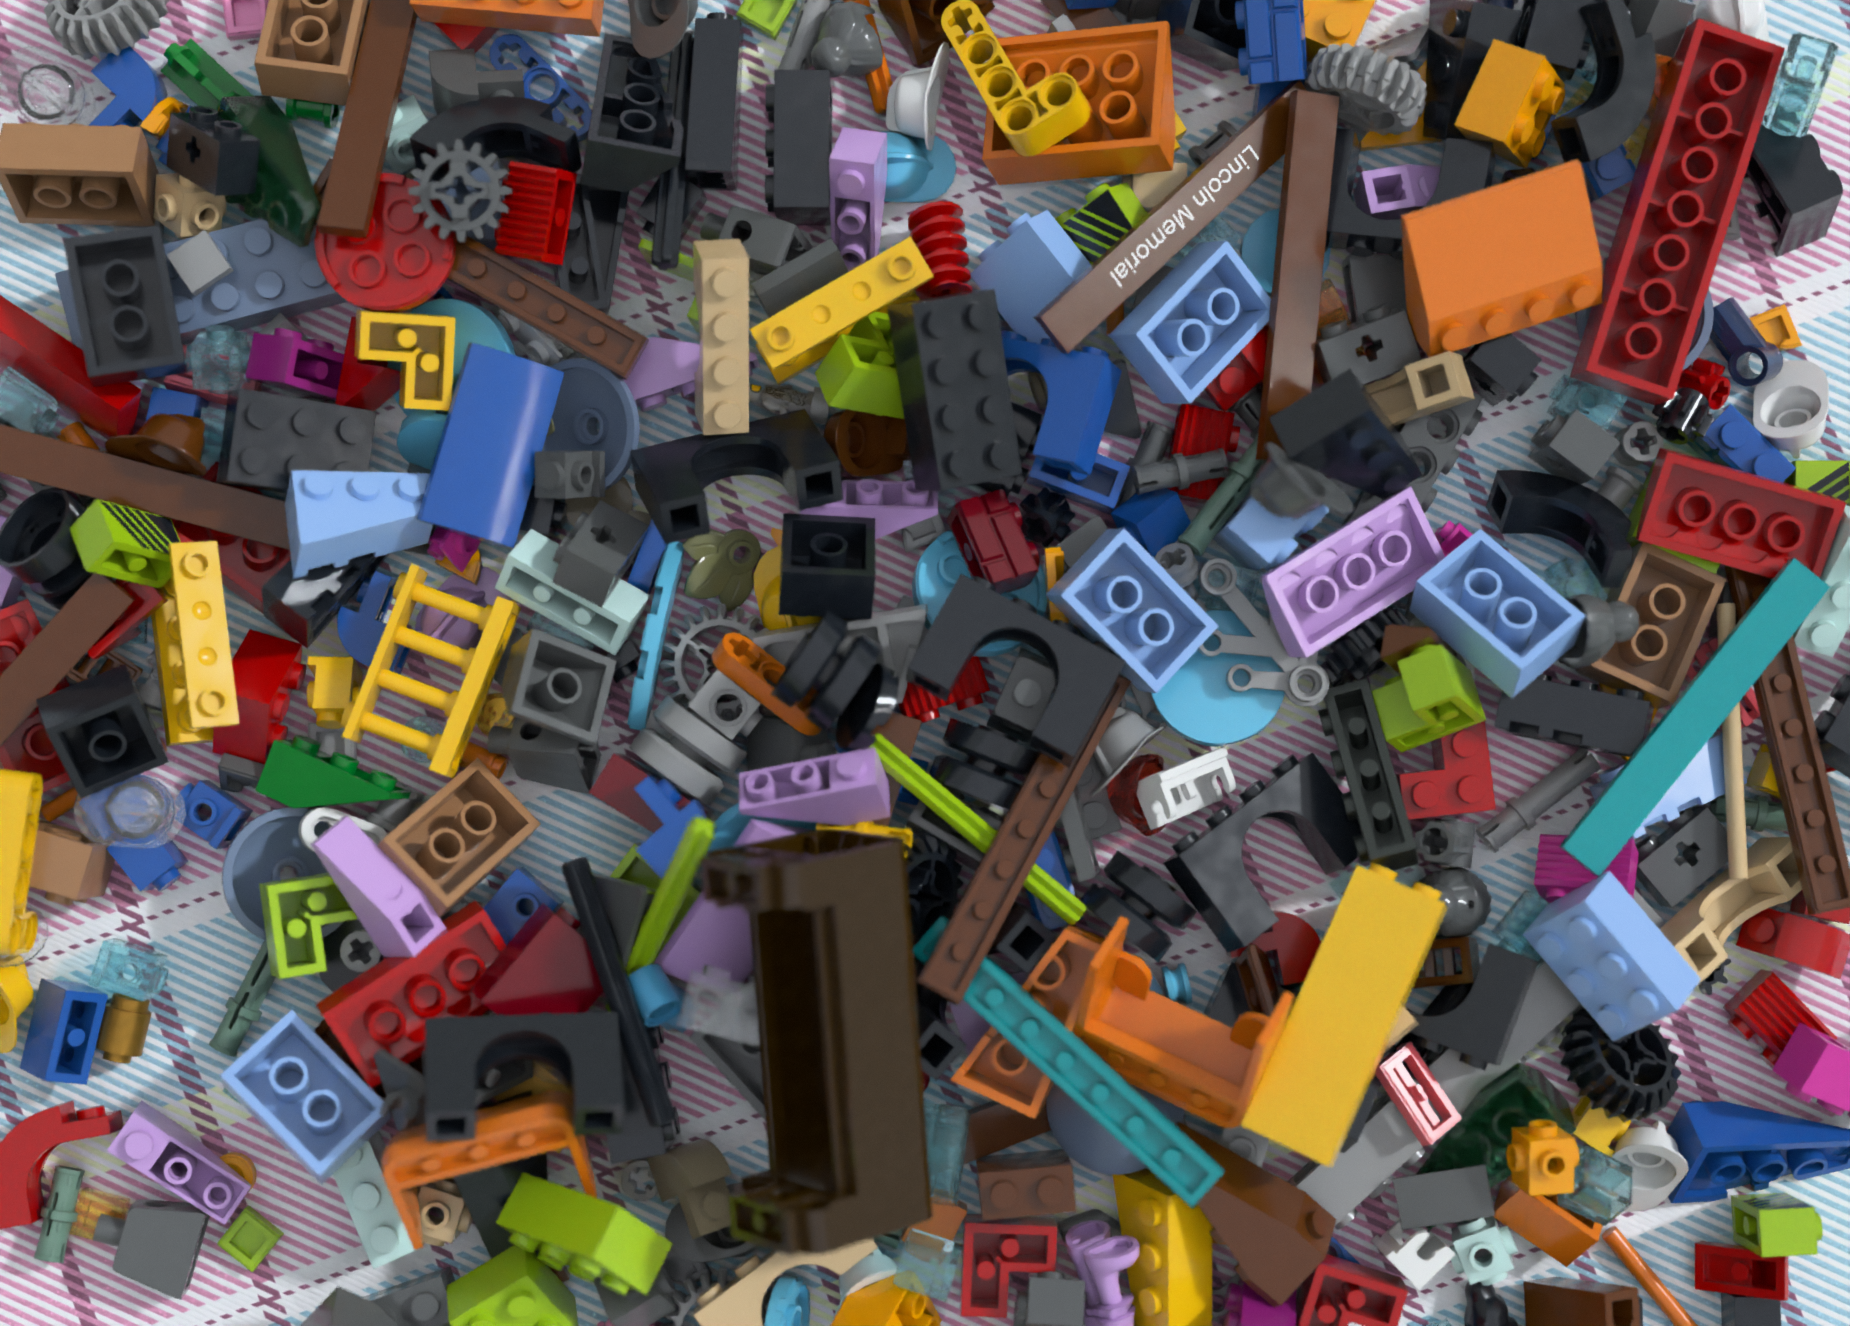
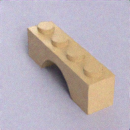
[693,239,749,435]
[1364,351,1475,426]
[1659,837,1802,985]
[693,1239,878,1326]

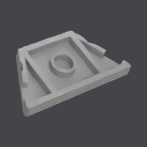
[752,604,928,704]

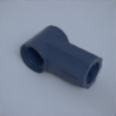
[1710,297,1783,386]

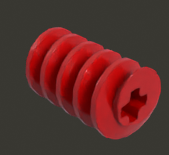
[908,201,972,299]

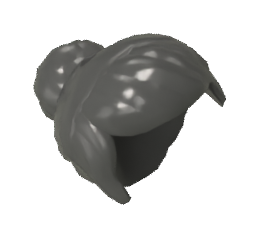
[811,1,883,78]
[1558,594,1639,669]
[1418,867,1492,938]

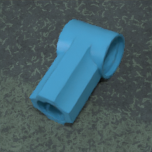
[628,964,699,1033]

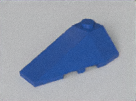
[1667,1101,1850,1203]

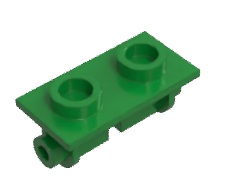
[160,38,257,122]

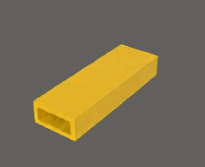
[1241,863,1447,1167]

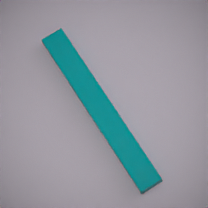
[1559,558,1830,877]
[913,916,1224,1207]

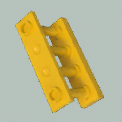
[749,237,934,385]
[151,541,239,746]
[341,564,521,778]

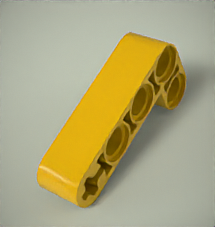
[941,0,1090,157]
[0,769,43,956]

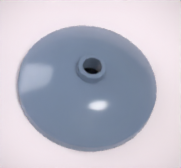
[543,358,640,490]
[222,807,344,940]
[1046,1083,1185,1175]

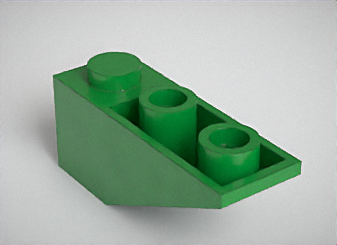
[255,735,411,808]

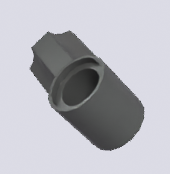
[1415,819,1476,868]

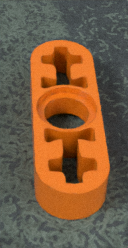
[712,633,821,736]

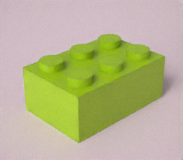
[496,1172,673,1295]

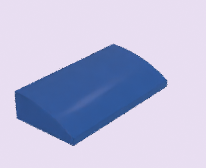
[417,343,565,548]

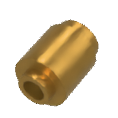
[96,993,152,1063]

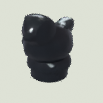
[1464,1281,1518,1326]

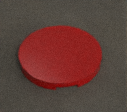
[315,173,456,313]

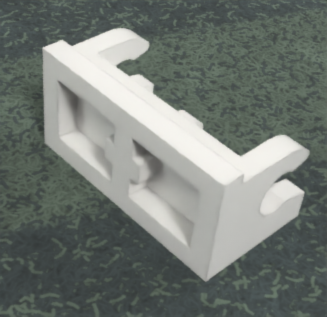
[1132,746,1236,830]
[1371,1219,1456,1290]

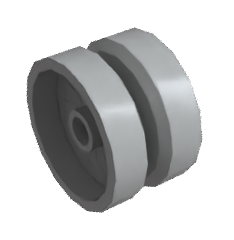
[629,695,748,805]

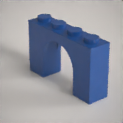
[1001,331,1122,475]

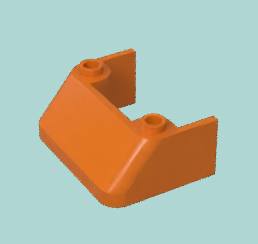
[1074,916,1294,1128]
[382,1090,598,1250]

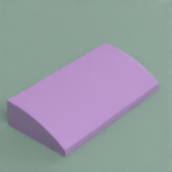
[1261,486,1445,658]
[654,819,812,994]

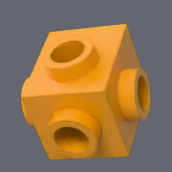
[1506,1120,1579,1196]

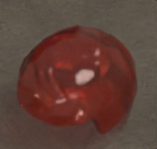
[1106,753,1166,836]

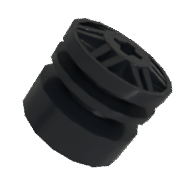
[0,487,113,610]

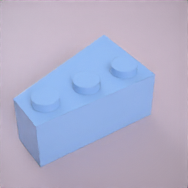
[285,470,433,579]
[1589,732,1747,839]

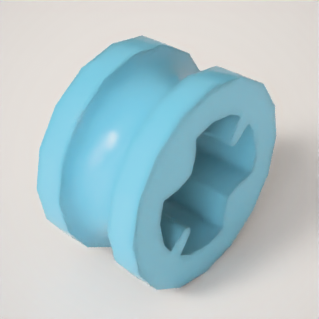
[1161,963,1192,1004]

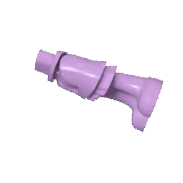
[1065,1220,1139,1326]

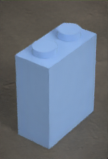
[971,210,1091,344]

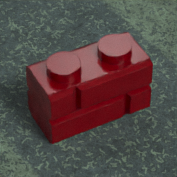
[947,489,1040,595]

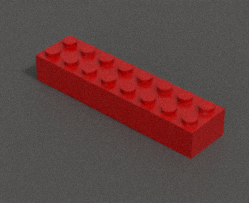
[1570,18,1785,405]

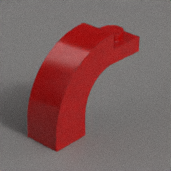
[0,1100,124,1229]

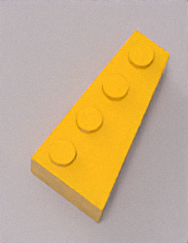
[1113,1167,1212,1326]

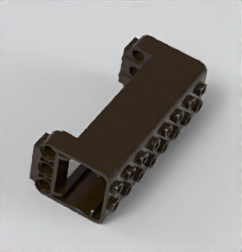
[701,829,933,1256]

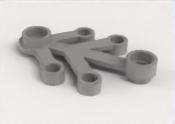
[1198,558,1329,707]

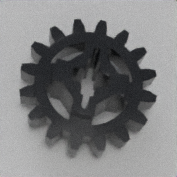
[1320,607,1411,687]

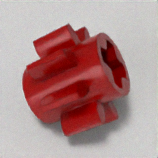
[1676,358,1731,415]

